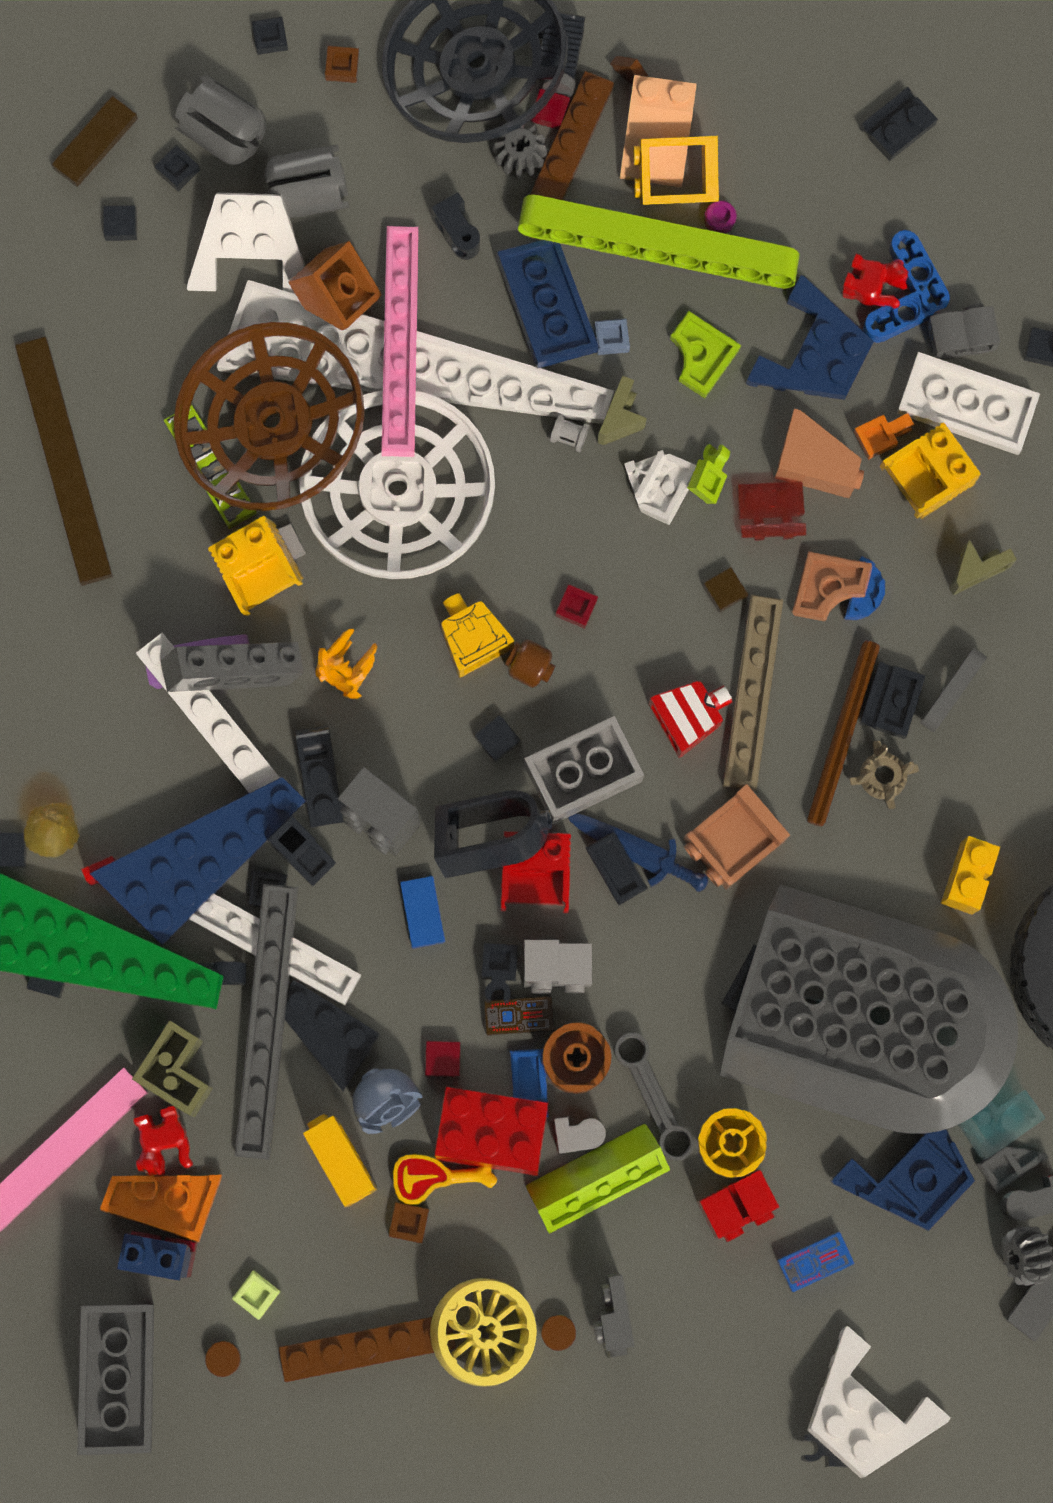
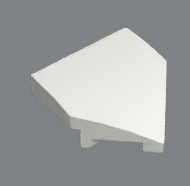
[624,450,696,525]

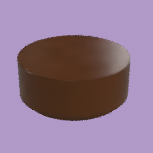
[541,1315,576,1351]
[205,1341,241,1377]

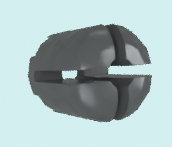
[175,75,266,165]
[265,144,350,218]

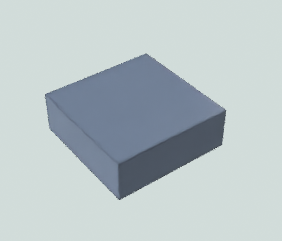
[594,318,630,355]

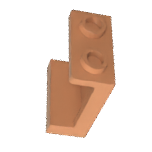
[683,784,790,890]

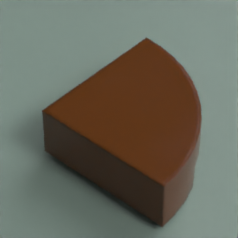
[610,56,649,85]

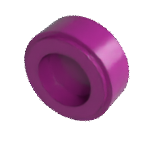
[704,200,737,234]

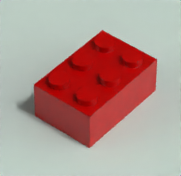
[435,1087,548,1176]

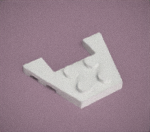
[187,192,305,294]
[807,1326,951,1478]

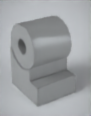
[554,1117,606,1154]

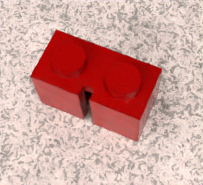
[697,1170,780,1242]

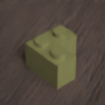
[132,1021,213,1117]

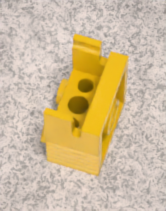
[880,422,981,519]
[208,516,304,616]

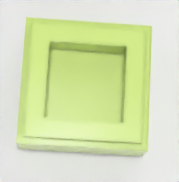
[232,1270,281,1320]

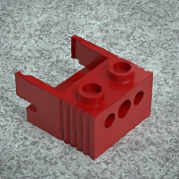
[501,831,571,913]

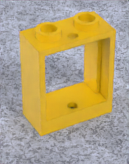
[633,136,719,205]
[303,1114,378,1207]

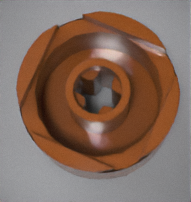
[542,1023,611,1094]

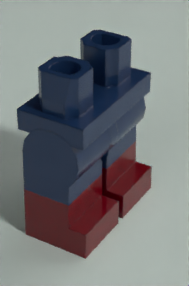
[117,1231,198,1281]

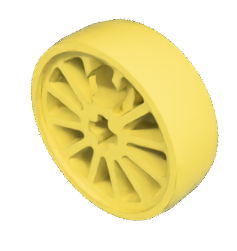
[430,1278,537,1387]

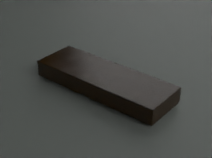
[51,96,138,187]

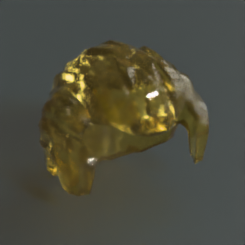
[23,802,80,857]

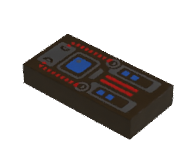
[484,996,554,1036]

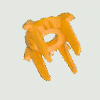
[315,629,378,699]

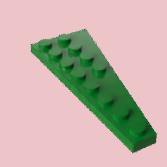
[0,874,223,1010]

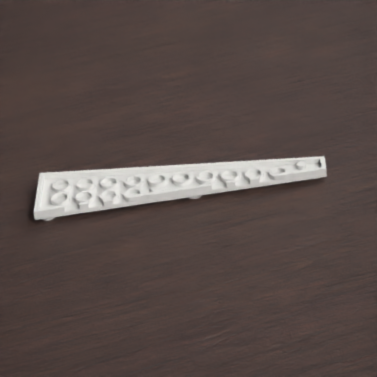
[217,280,614,424]

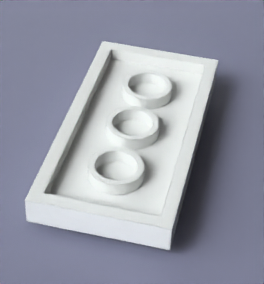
[897,352,1040,455]

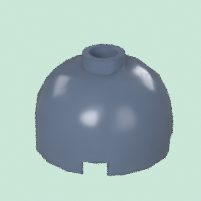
[353,1069,422,1134]

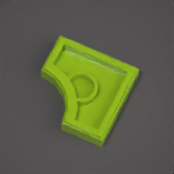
[670,311,741,399]

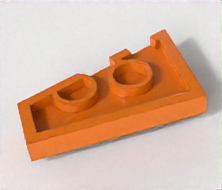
[100,1175,222,1242]

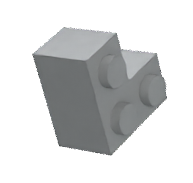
[524,940,592,994]

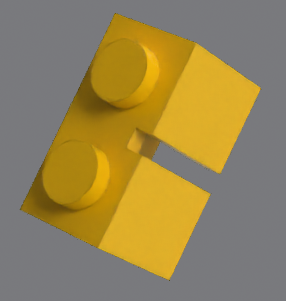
[941,836,1000,915]

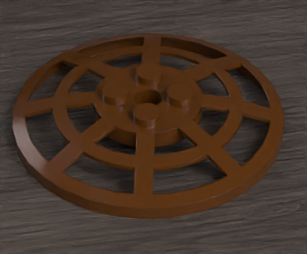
[174,322,365,511]

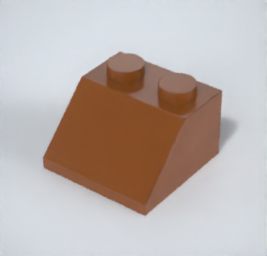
[288,241,382,330]

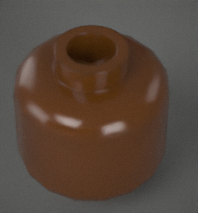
[505,639,556,688]

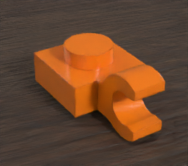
[854,413,914,460]

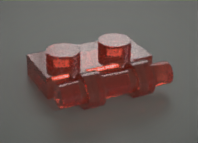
[737,482,807,541]

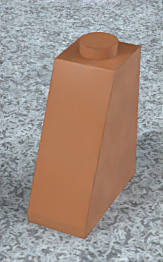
[775,409,864,498]

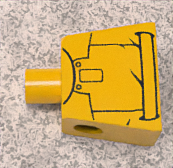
[441,593,514,678]

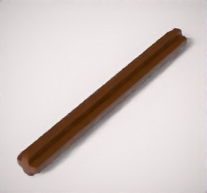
[807,640,880,827]

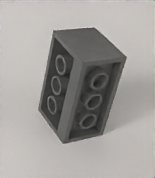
[77,1304,154,1455]

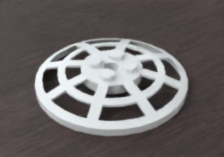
[299,390,495,579]

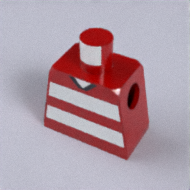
[648,681,733,758]

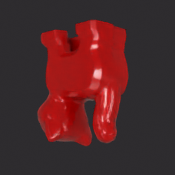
[843,253,908,309]
[133,1106,193,1176]

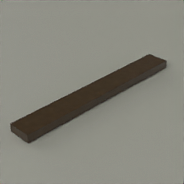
[15,336,113,586]

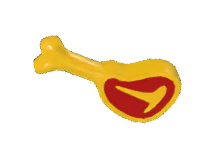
[393,1154,497,1205]

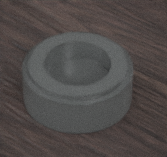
[543,73,576,97]

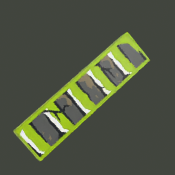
[163,404,257,529]

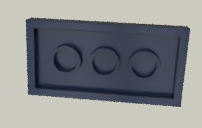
[496,240,599,369]

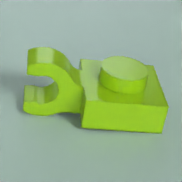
[687,444,730,504]

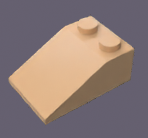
[620,75,697,187]

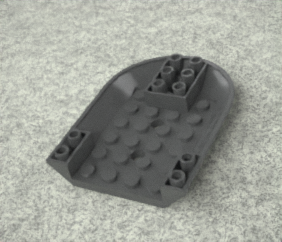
[720,885,1018,1134]

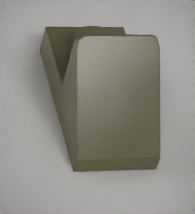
[598,376,647,445]
[950,540,1017,595]

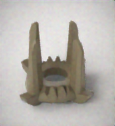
[849,740,919,809]

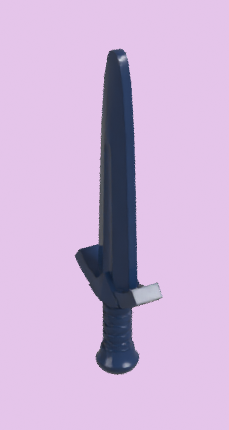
[568,814,708,892]

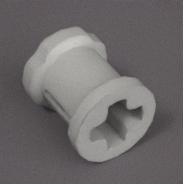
[550,415,590,452]

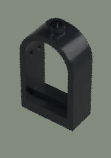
[434,790,552,879]

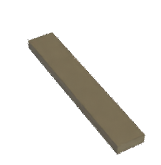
[723,595,783,791]

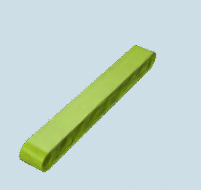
[518,195,800,289]

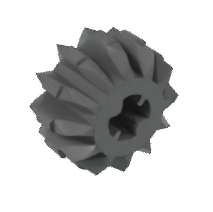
[494,125,547,179]
[1000,1226,1053,1286]

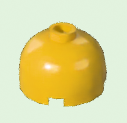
[698,1108,767,1178]

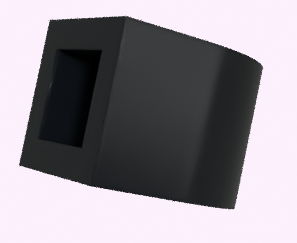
[266,815,336,887]

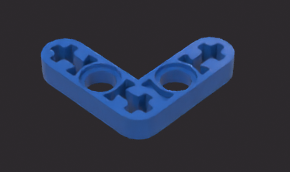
[863,230,950,343]

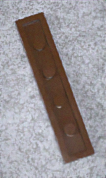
[530,71,614,200]
[279,1316,456,1382]

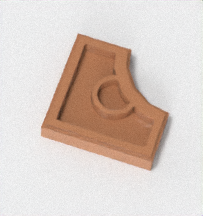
[792,551,872,622]

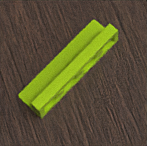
[526,1124,670,1234]

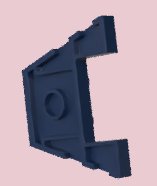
[746,275,874,400]
[830,1129,975,1231]

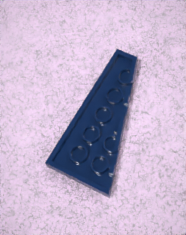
[90,777,306,945]

